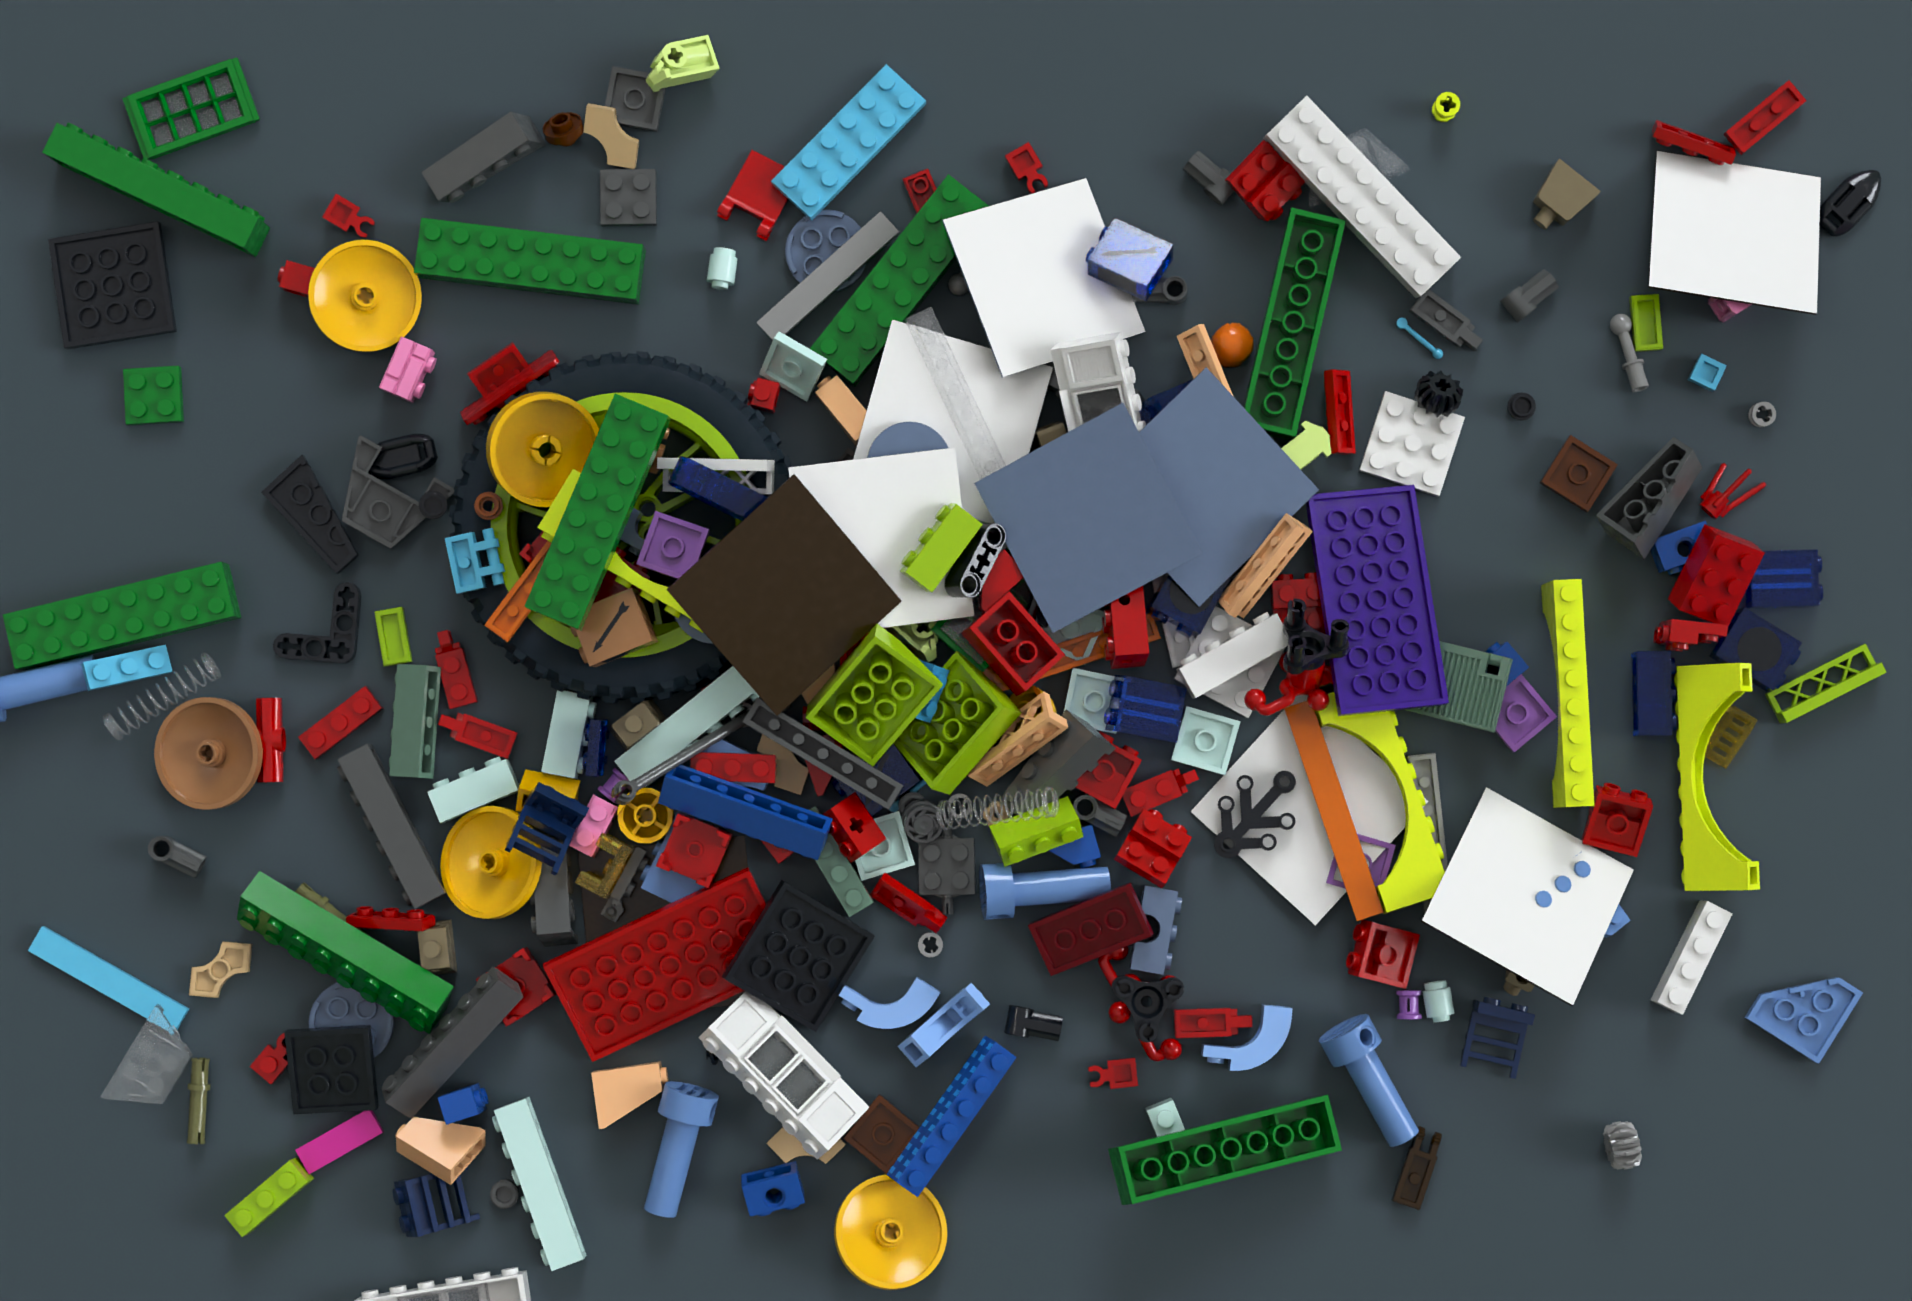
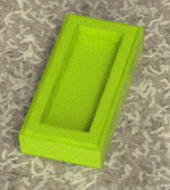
[1629,294,1663,352]
[374,607,413,667]

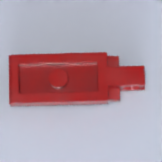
[435,630,478,709]
[438,713,518,759]
[1122,768,1199,817]
[870,873,947,934]
[1174,1008,1253,1038]

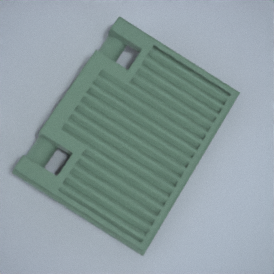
[1404,641,1513,733]

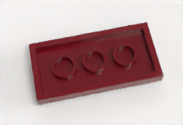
[1028,882,1154,976]

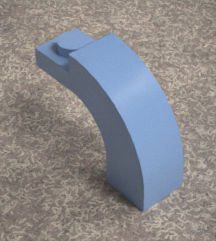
[839,977,941,1029]
[897,983,990,1067]
[1201,1004,1293,1071]

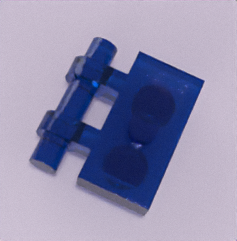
[582,718,610,777]

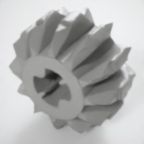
[1603,1121,1642,1170]

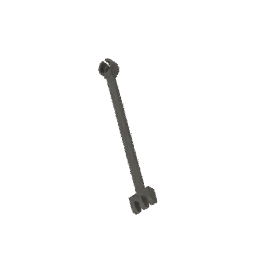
[611,704,792,805]

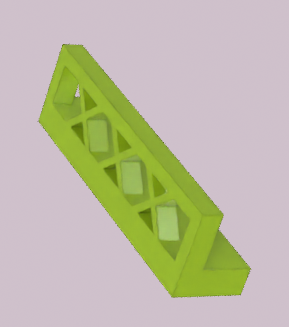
[1765,644,1887,724]

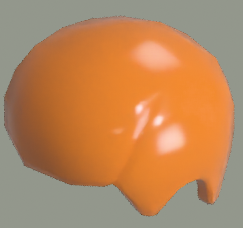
[1211,322,1254,367]

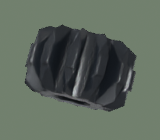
[1414,370,1463,418]

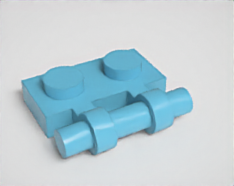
[445,528,505,594]

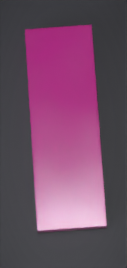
[295,1110,384,1174]

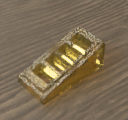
[1705,706,1758,769]

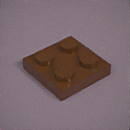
[1540,435,1618,513]
[843,1094,920,1174]

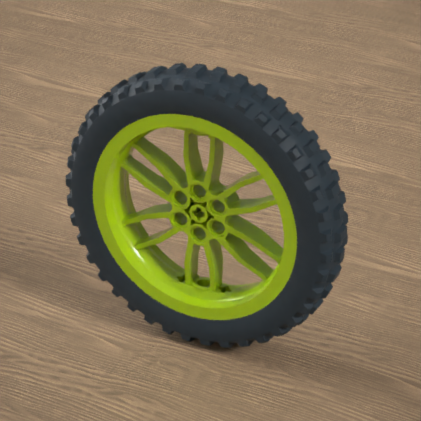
[449,351,793,704]

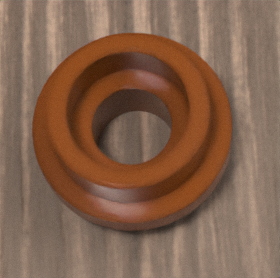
[474,492,503,520]

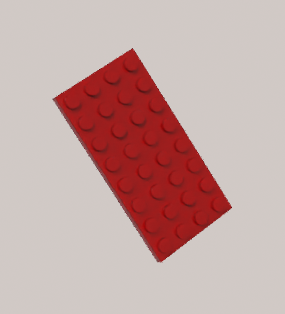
[543,867,766,1062]

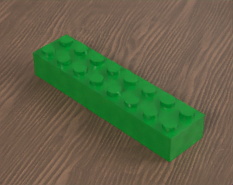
[42,122,270,258]
[810,174,988,387]
[1243,207,1346,440]
[414,218,646,305]
[524,394,671,631]
[3,561,241,671]
[237,871,454,1034]
[1108,1095,1342,1205]

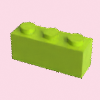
[900,503,983,593]
[989,796,1083,867]
[224,1157,314,1237]

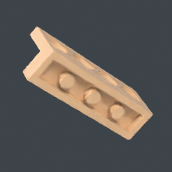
[1177,324,1233,395]
[1218,513,1313,619]
[968,691,1068,787]

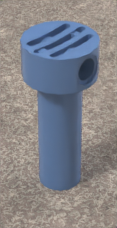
[0,655,95,723]
[979,863,1111,920]
[1319,1014,1419,1147]
[644,1081,719,1218]

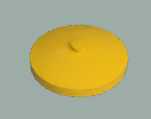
[308,240,422,352]
[440,806,542,919]
[834,1175,947,1290]

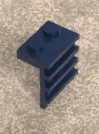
[505,782,589,876]
[1460,997,1535,1079]
[393,1166,480,1237]

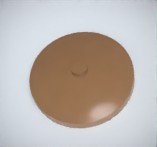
[154,697,263,810]

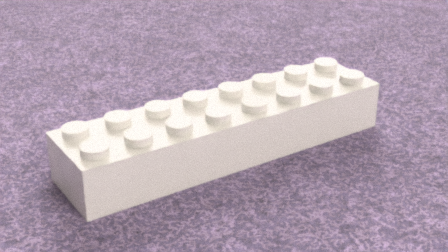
[1263,96,1461,298]

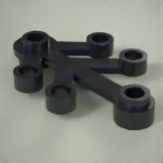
[1214,771,1296,858]

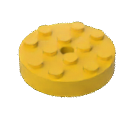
[486,391,599,507]

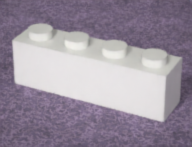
[1176,612,1288,699]
[1651,900,1732,1015]

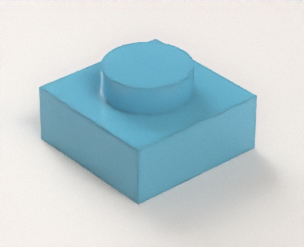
[1688,354,1727,392]

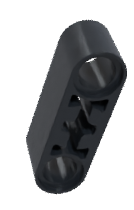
[945,523,1006,598]

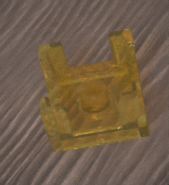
[575,833,635,899]

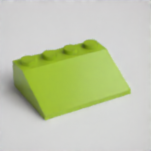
[806,623,943,767]
[894,651,1022,795]

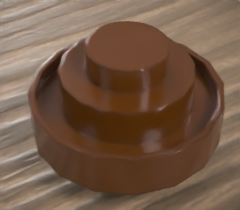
[542,112,584,147]

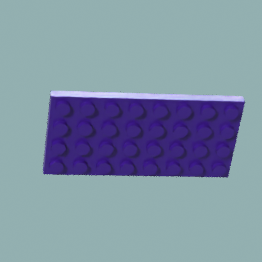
[1306,485,1449,716]

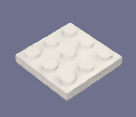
[1359,391,1465,497]
[1174,606,1286,718]

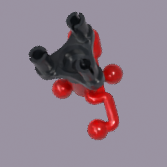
[1244,599,1349,716]
[1098,946,1184,1061]

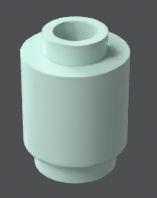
[707,247,738,290]
[1422,980,1455,1022]

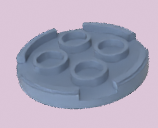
[785,210,867,293]
[867,422,948,458]
[309,982,395,1058]

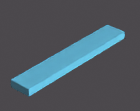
[28,926,190,1034]

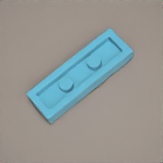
[81,645,173,691]

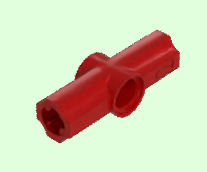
[256,698,286,783]

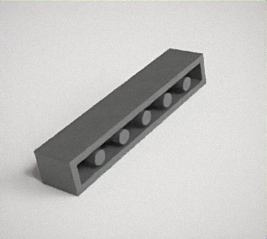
[743,698,904,810]
[337,744,447,909]
[381,966,523,1119]

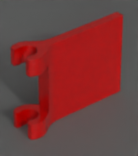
[717,150,788,241]

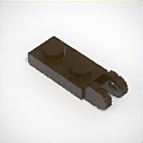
[1391,1126,1442,1210]

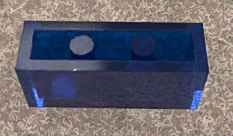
[1631,651,1677,736]

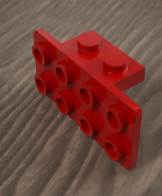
[460,342,560,425]

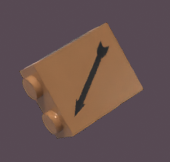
[570,588,658,667]

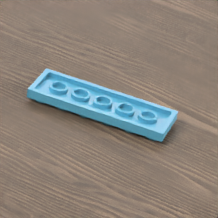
[771,64,926,221]

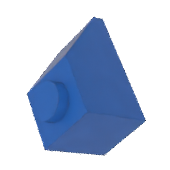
[1048,825,1101,868]

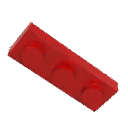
[1723,80,1807,155]
[1652,120,1736,165]
[1324,369,1356,455]
[298,686,384,760]
[690,752,777,783]

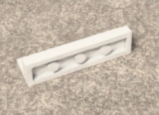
[657,457,775,494]

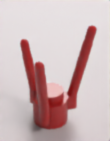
[1699,463,1766,520]

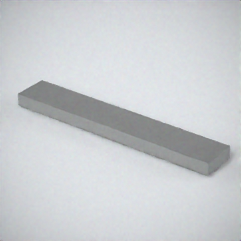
[756,211,899,341]
[1406,753,1448,914]

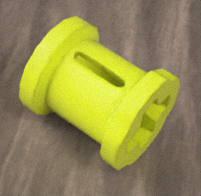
[1432,92,1460,122]

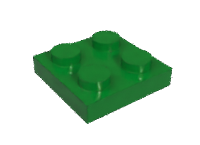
[123,366,184,426]

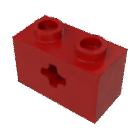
[822,792,886,863]

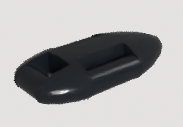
[1819,170,1881,237]
[368,434,438,479]

